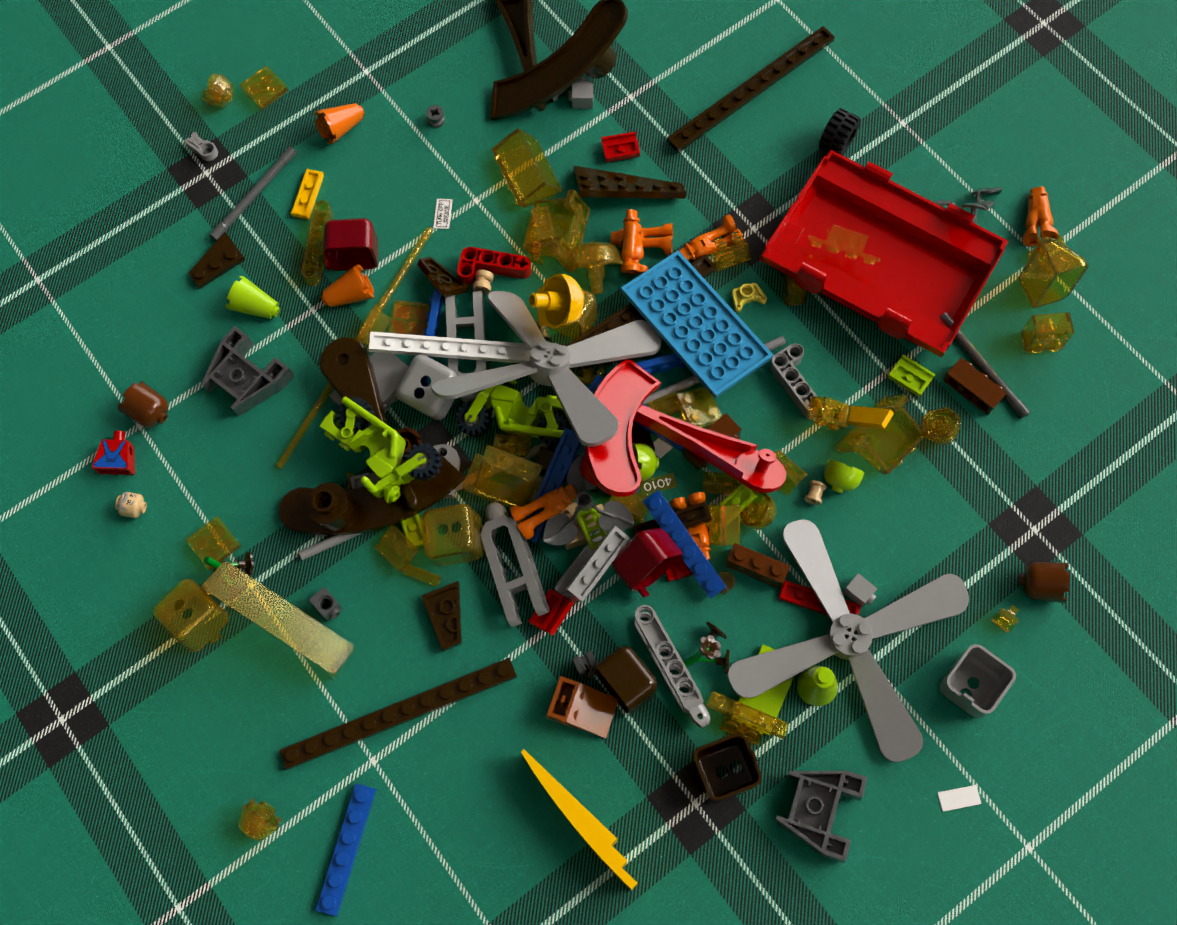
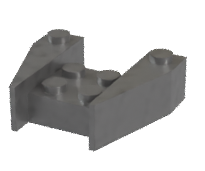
[201,326,295,416]
[775,771,868,863]

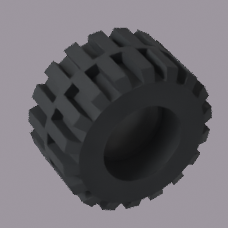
[819,108,860,155]

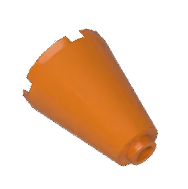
[314,103,364,144]
[321,264,375,307]

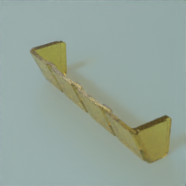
[201,561,355,678]

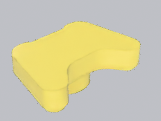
[731,283,767,313]

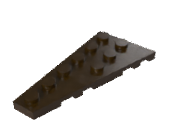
[573,165,686,199]

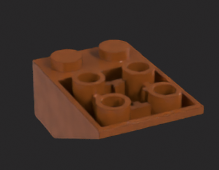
[547,676,619,739]

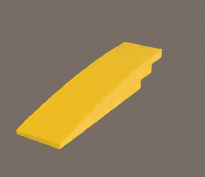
[521,749,637,891]

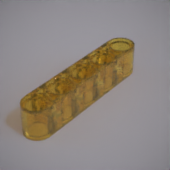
[301,200,333,286]

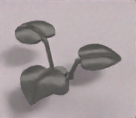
[932,187,1002,224]
[543,456,634,546]

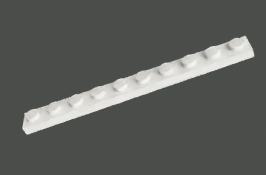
[369,331,531,363]

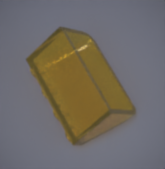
[492,128,562,207]
[1018,237,1089,308]

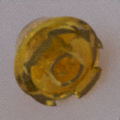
[202,73,234,108]
[922,407,961,445]
[238,798,282,841]

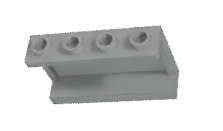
[329,352,408,413]
[554,526,630,602]

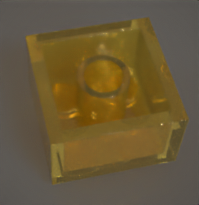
[1021,312,1074,353]

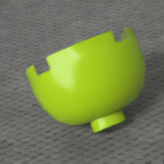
[632,444,659,481]
[824,459,864,494]

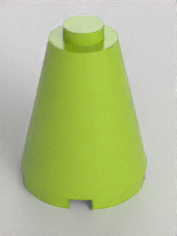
[225,276,280,319]
[797,665,838,706]

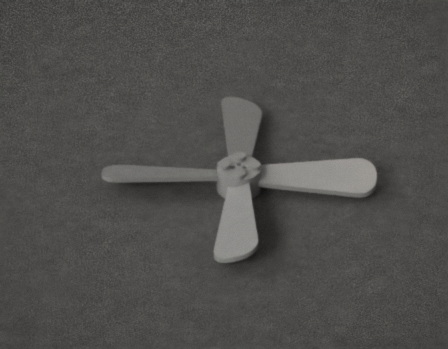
[432,291,661,447]
[728,519,969,762]

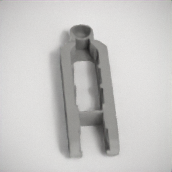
[445,291,487,403]
[480,502,550,627]
[634,605,710,728]

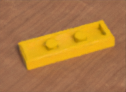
[291,169,324,220]
[838,405,894,429]

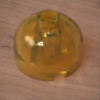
[738,491,777,530]

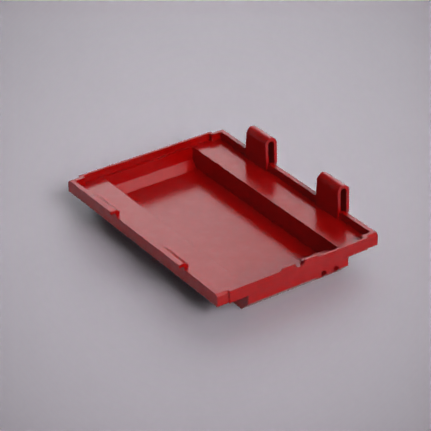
[760,150,1008,358]

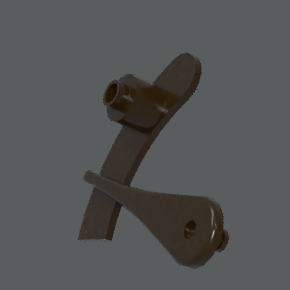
[490,0,628,121]
[279,337,466,535]

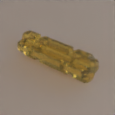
[403,564,441,586]

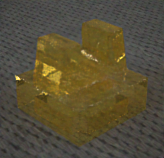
[991,605,1019,633]

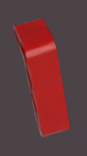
[457,247,532,285]

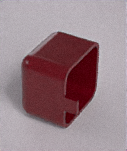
[323,218,378,271]
[612,528,683,598]

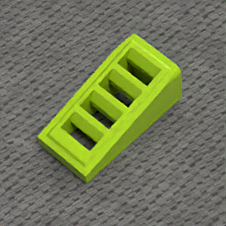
[577,508,607,551]

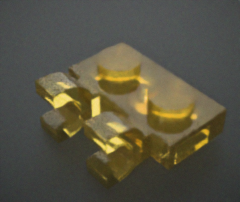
[712,231,751,271]

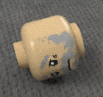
[115,492,147,518]

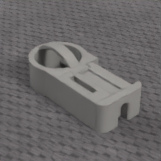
[185,132,218,161]

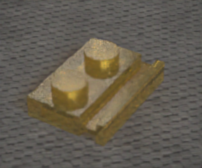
[375,525,419,572]

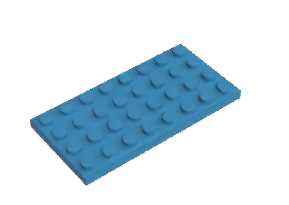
[621,250,774,399]

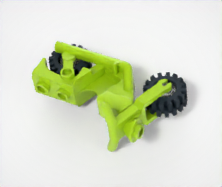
[455,367,574,447]
[320,397,442,503]

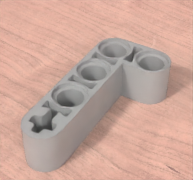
[770,344,822,419]

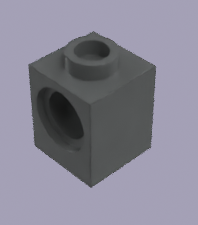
[309,587,343,621]

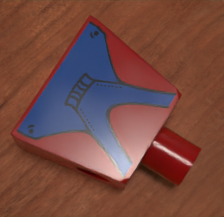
[92,430,135,475]

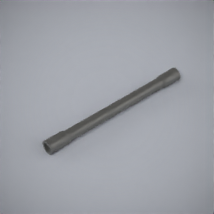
[209,146,297,241]
[940,312,1030,419]

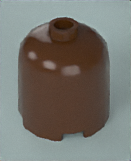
[118,381,169,428]
[1019,562,1070,603]

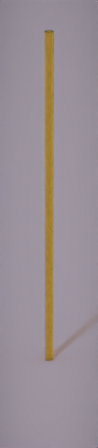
[275,227,434,469]

